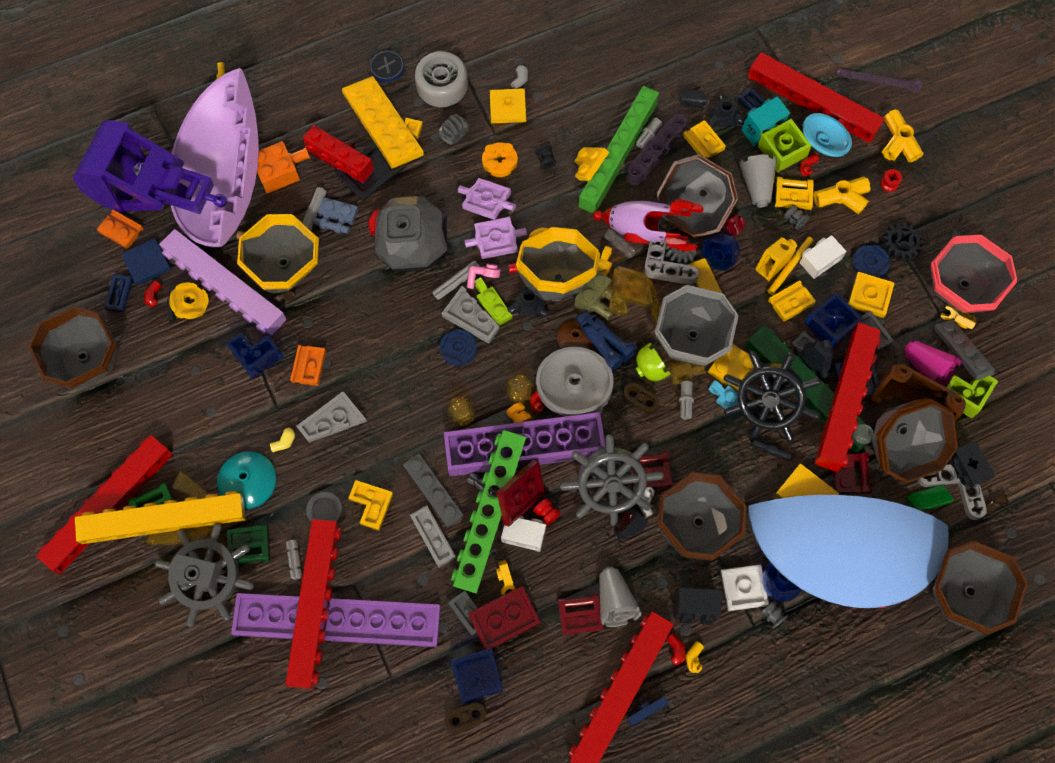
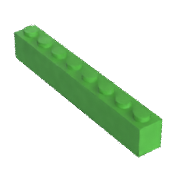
[579,86,659,214]

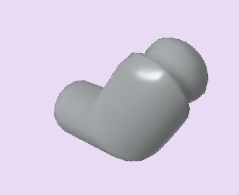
[511,65,528,89]

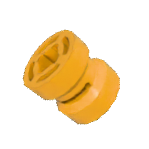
[506,402,532,423]

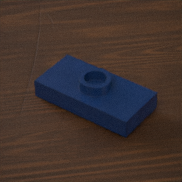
[627,696,668,726]

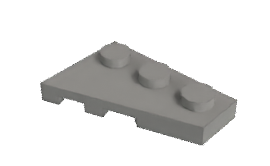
[442,286,499,344]
[296,392,367,443]

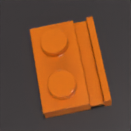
[97,209,144,249]
[290,345,326,386]

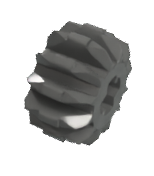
[439,114,469,145]
[665,235,696,265]

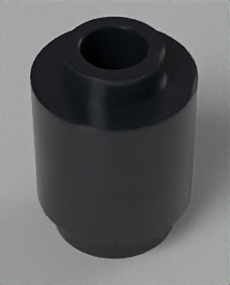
[680,89,707,109]

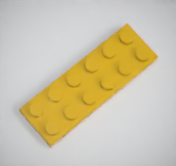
[342,76,423,169]

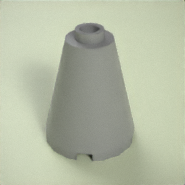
[740,155,777,208]
[599,567,641,627]

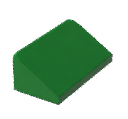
[906,485,954,512]

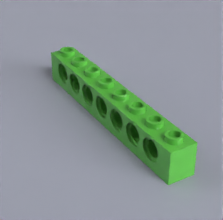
[451,430,526,594]

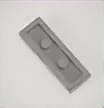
[410,506,456,568]

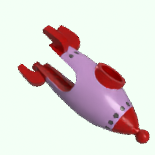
[593,199,704,251]

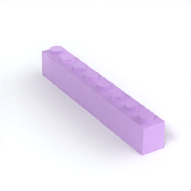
[159,229,287,336]

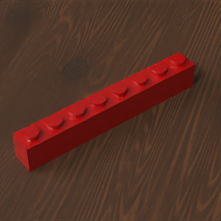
[748,52,885,143]
[814,323,881,472]
[36,435,173,575]
[285,519,342,690]
[568,612,674,763]

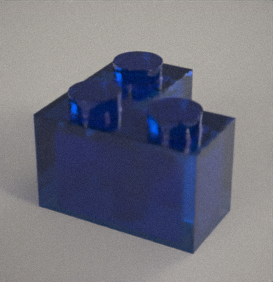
[225,333,283,379]

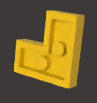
[575,147,609,181]
[349,480,393,531]

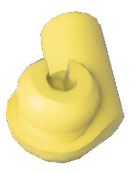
[270,428,295,452]

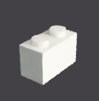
[800,235,846,279]
[501,516,546,552]

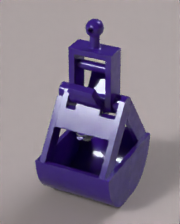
[73,120,227,214]

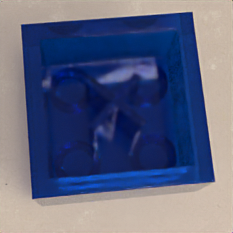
[804,292,863,348]
[451,648,504,704]

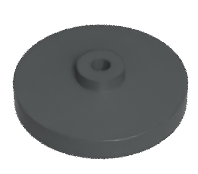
[306,492,343,523]

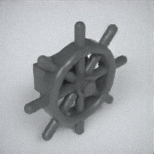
[560,434,664,526]
[155,523,254,627]

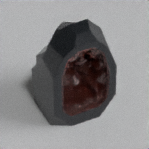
[614,508,649,540]

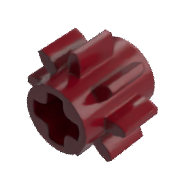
[723,213,746,236]

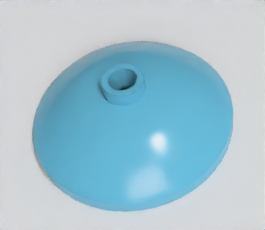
[803,113,852,157]

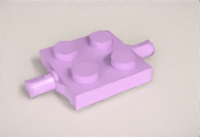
[458,178,516,220]
[465,217,527,259]

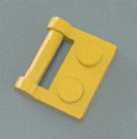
[775,177,813,210]

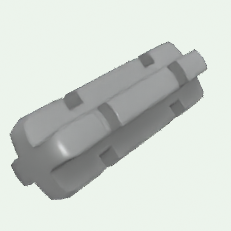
[286,540,302,580]

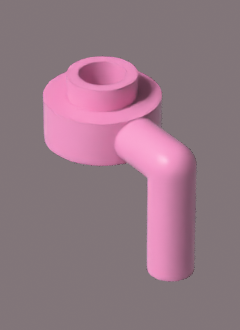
[467,264,501,289]

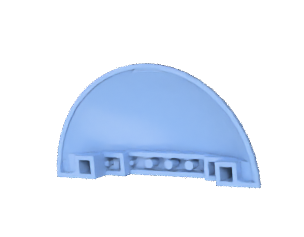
[748,495,949,608]

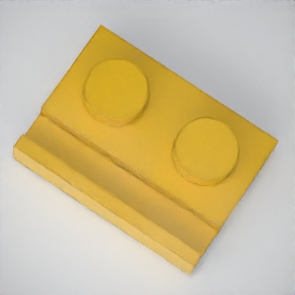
[683,120,726,159]
[768,281,816,322]

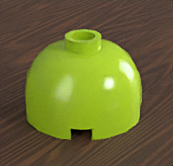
[635,342,671,381]

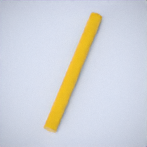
[767,237,814,295]

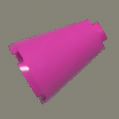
[904,341,961,386]

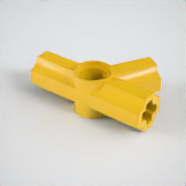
[882,109,924,162]
[813,177,871,215]

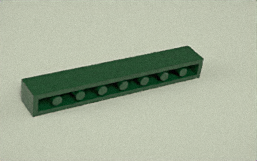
[745,325,874,454]

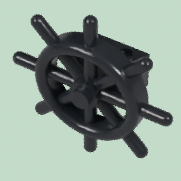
[723,351,821,442]

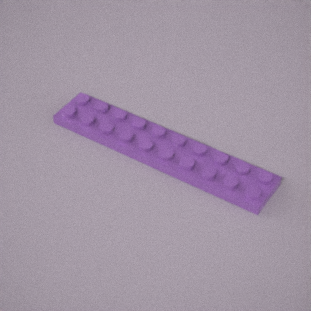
[231,593,441,647]

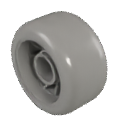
[415,51,468,108]

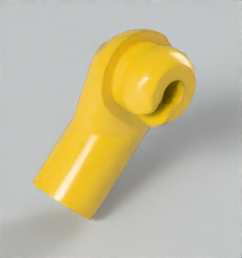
[686,641,704,673]

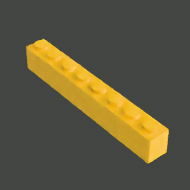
[75,491,246,544]

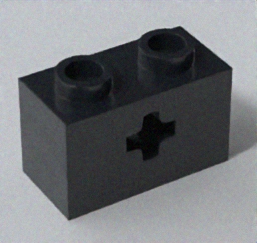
[949,441,995,490]

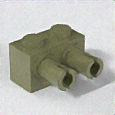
[574,271,625,320]

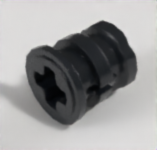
[535,145,556,169]

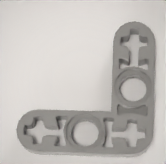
[644,230,699,285]
[917,464,987,520]

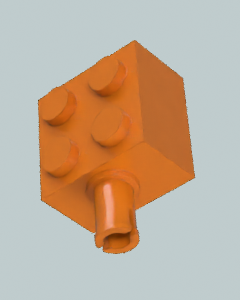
[257,141,310,194]

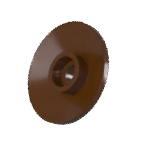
[557,320,593,349]

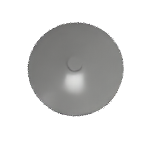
[536,347,613,417]

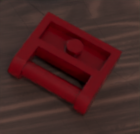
[631,451,673,489]
[833,453,872,494]
[558,593,604,636]

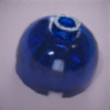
[702,233,740,271]
[762,562,802,602]

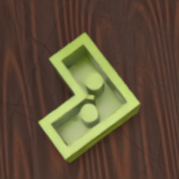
[945,375,998,418]

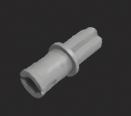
[636,118,662,149]
[679,381,694,420]

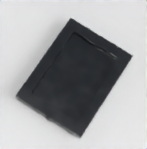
[335,142,406,201]

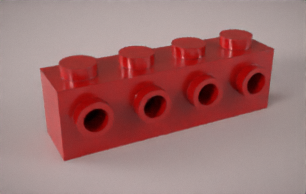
[303,125,374,183]

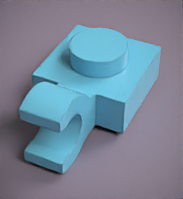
[708,380,738,409]

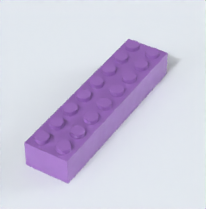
[444,412,606,476]

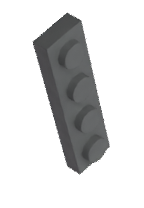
[934,319,995,380]
[403,454,464,528]

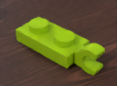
[474,277,512,326]

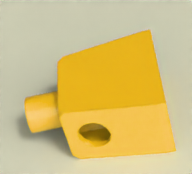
[755,238,797,281]

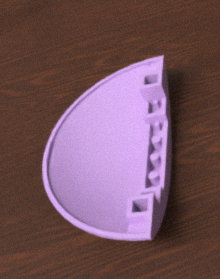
[171,68,259,247]

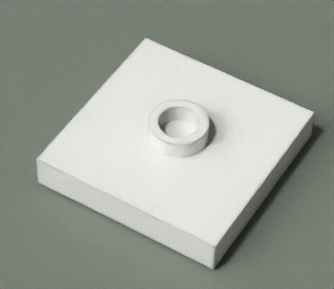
[720,564,769,611]

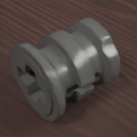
[784,205,809,230]
[761,601,788,629]

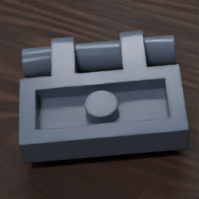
[313,197,358,234]

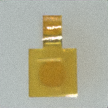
[670,362,705,385]

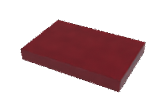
[497,460,545,527]
[467,585,541,651]

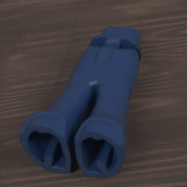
[576,311,638,371]

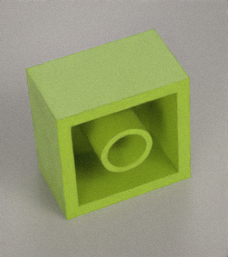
[758,119,812,173]

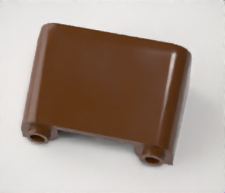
[870,364,966,421]

